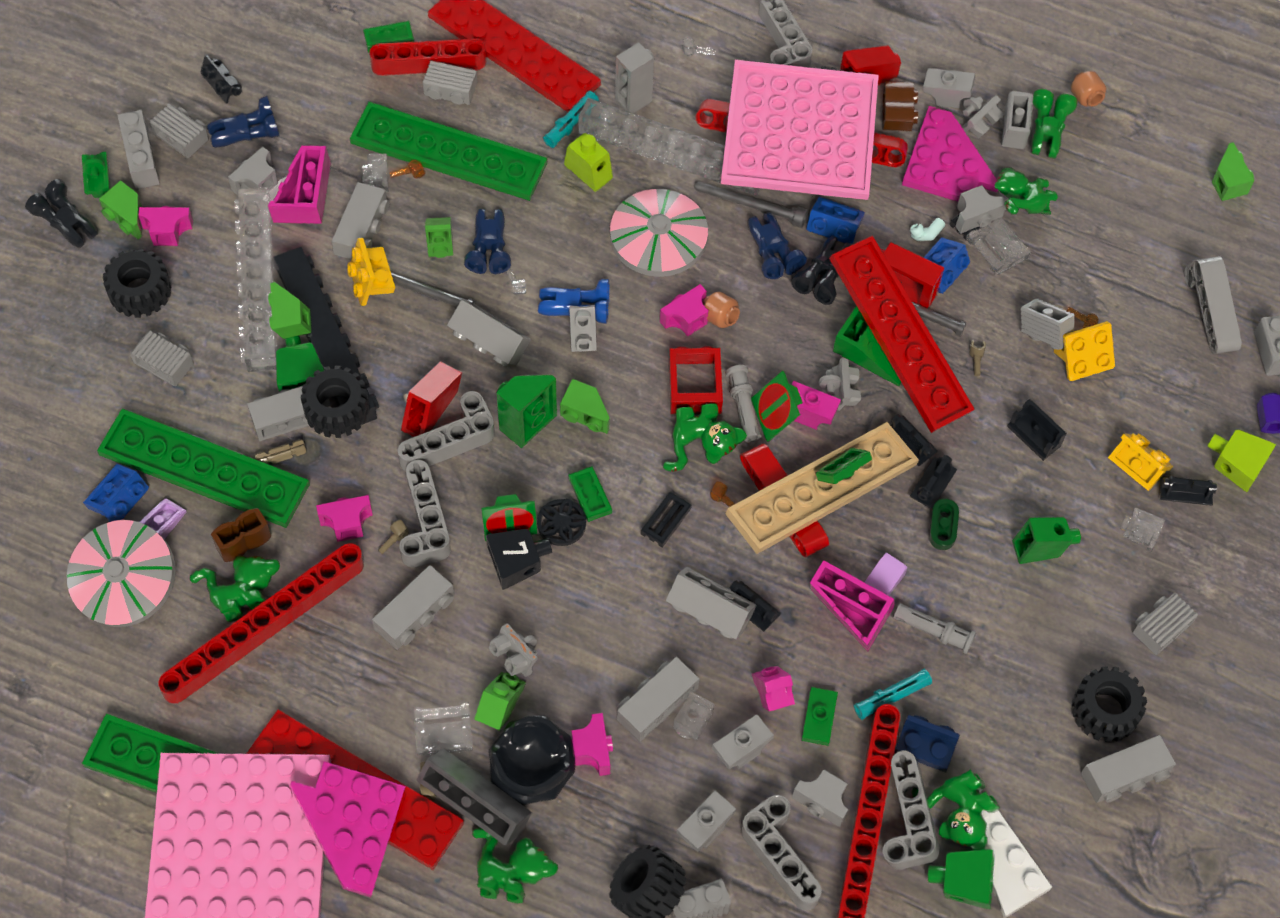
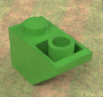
[1212,142,1255,201]
[99,180,142,240]
[425,217,453,258]
[268,282,311,339]
[560,379,610,434]
[474,672,526,730]

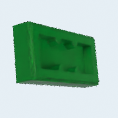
[363,21,414,53]
[816,448,872,484]
[568,466,612,522]
[801,687,838,746]

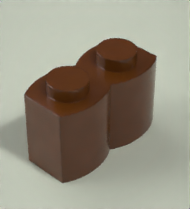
[883,81,918,131]
[211,508,271,562]

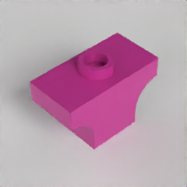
[138,206,193,246]
[660,284,709,337]
[791,381,841,430]
[316,495,373,542]
[752,666,795,712]
[571,713,613,776]

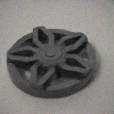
[537,499,586,546]

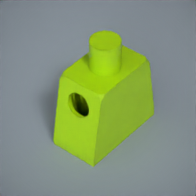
[564,133,613,192]
[1207,430,1276,492]

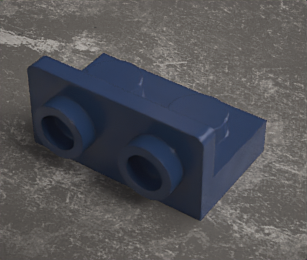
[894,715,960,773]

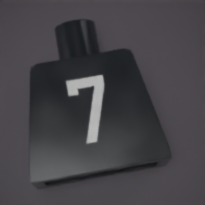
[486,529,552,590]

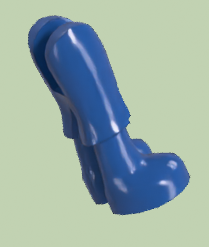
[538,279,610,324]

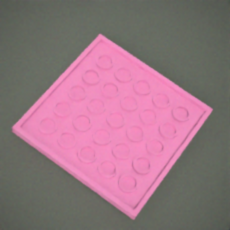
[721,60,878,200]
[145,753,331,918]

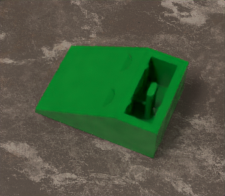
[833,306,902,387]

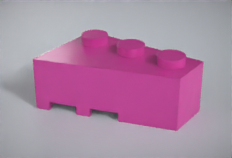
[268,145,331,224]
[810,560,895,652]

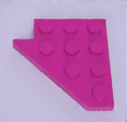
[902,106,998,202]
[290,761,405,897]

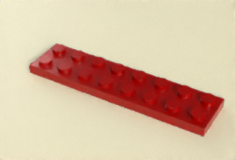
[428,0,601,112]
[829,235,975,433]
[246,710,464,870]

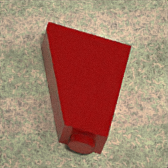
[840,45,901,86]
[401,361,462,437]

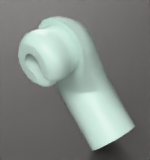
[910,218,945,241]

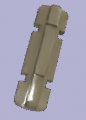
[255,439,306,465]

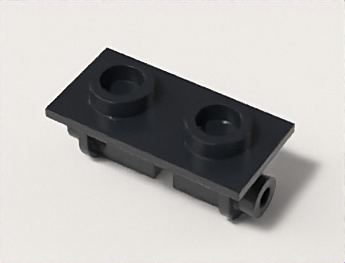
[200,55,242,104]
[890,414,938,466]
[910,455,957,509]
[1160,475,1217,506]
[730,580,781,632]

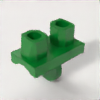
[82,152,110,198]

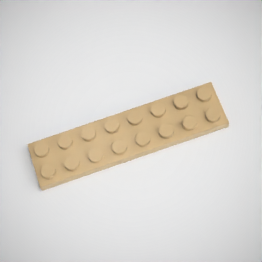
[725,422,919,554]

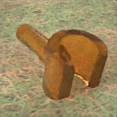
[389,160,425,179]
[1066,307,1099,328]
[710,481,735,507]

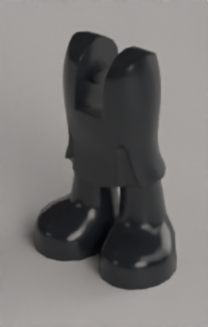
[25,179,98,248]
[792,235,852,305]

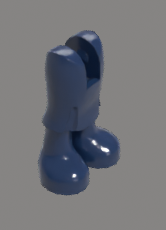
[207,96,280,148]
[464,209,511,274]
[748,212,807,279]

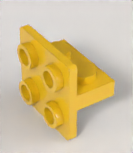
[347,238,395,306]
[1054,321,1115,381]
[1108,433,1173,491]

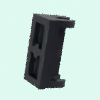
[1007,399,1067,461]

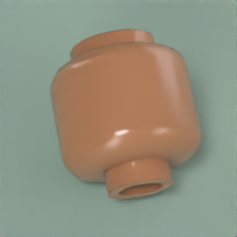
[1071,71,1106,107]
[703,291,740,329]

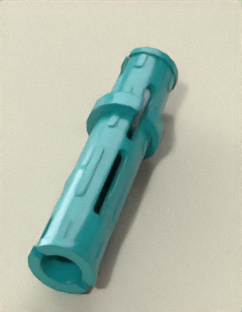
[543,91,599,148]
[854,669,932,720]

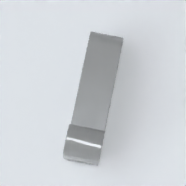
[759,0,812,68]
[1184,256,1241,354]
[398,391,495,471]
[399,460,451,568]
[883,751,939,870]
[741,795,822,911]

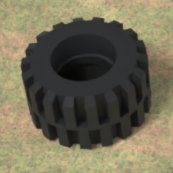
[103,248,171,318]
[301,366,370,438]
[1072,666,1147,742]
[609,845,686,918]

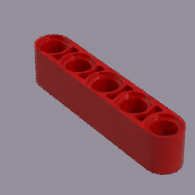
[369,39,487,75]
[740,443,829,558]

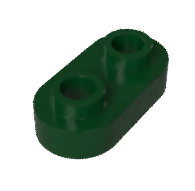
[929,499,959,550]

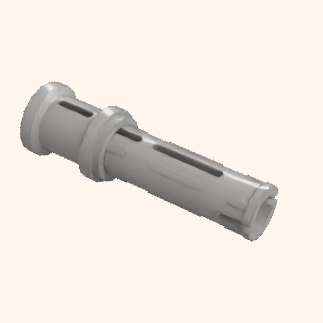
[725,365,761,442]
[893,603,976,654]

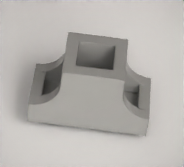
[923,68,975,108]
[228,146,278,199]
[956,185,1006,234]
[712,714,774,770]
[792,769,849,827]
[677,790,736,852]

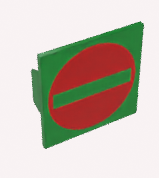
[751,371,803,442]
[481,494,537,541]

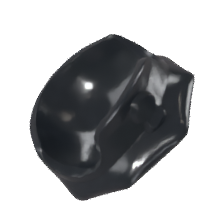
[489,715,575,806]

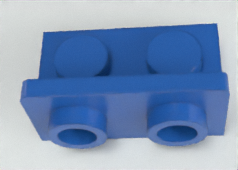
[806,197,865,244]
[923,238,970,294]
[83,464,149,522]

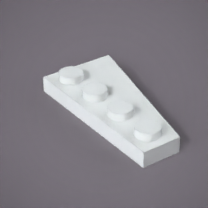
[982,810,1052,918]

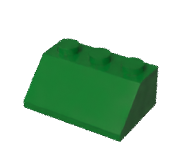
[496,375,557,449]

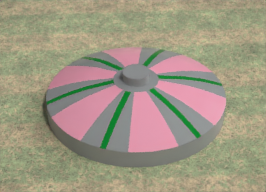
[610,189,708,277]
[67,520,175,627]

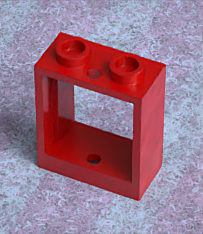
[881,242,944,309]
[669,346,723,414]

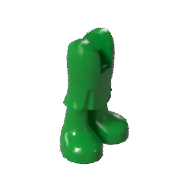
[1031,89,1077,159]

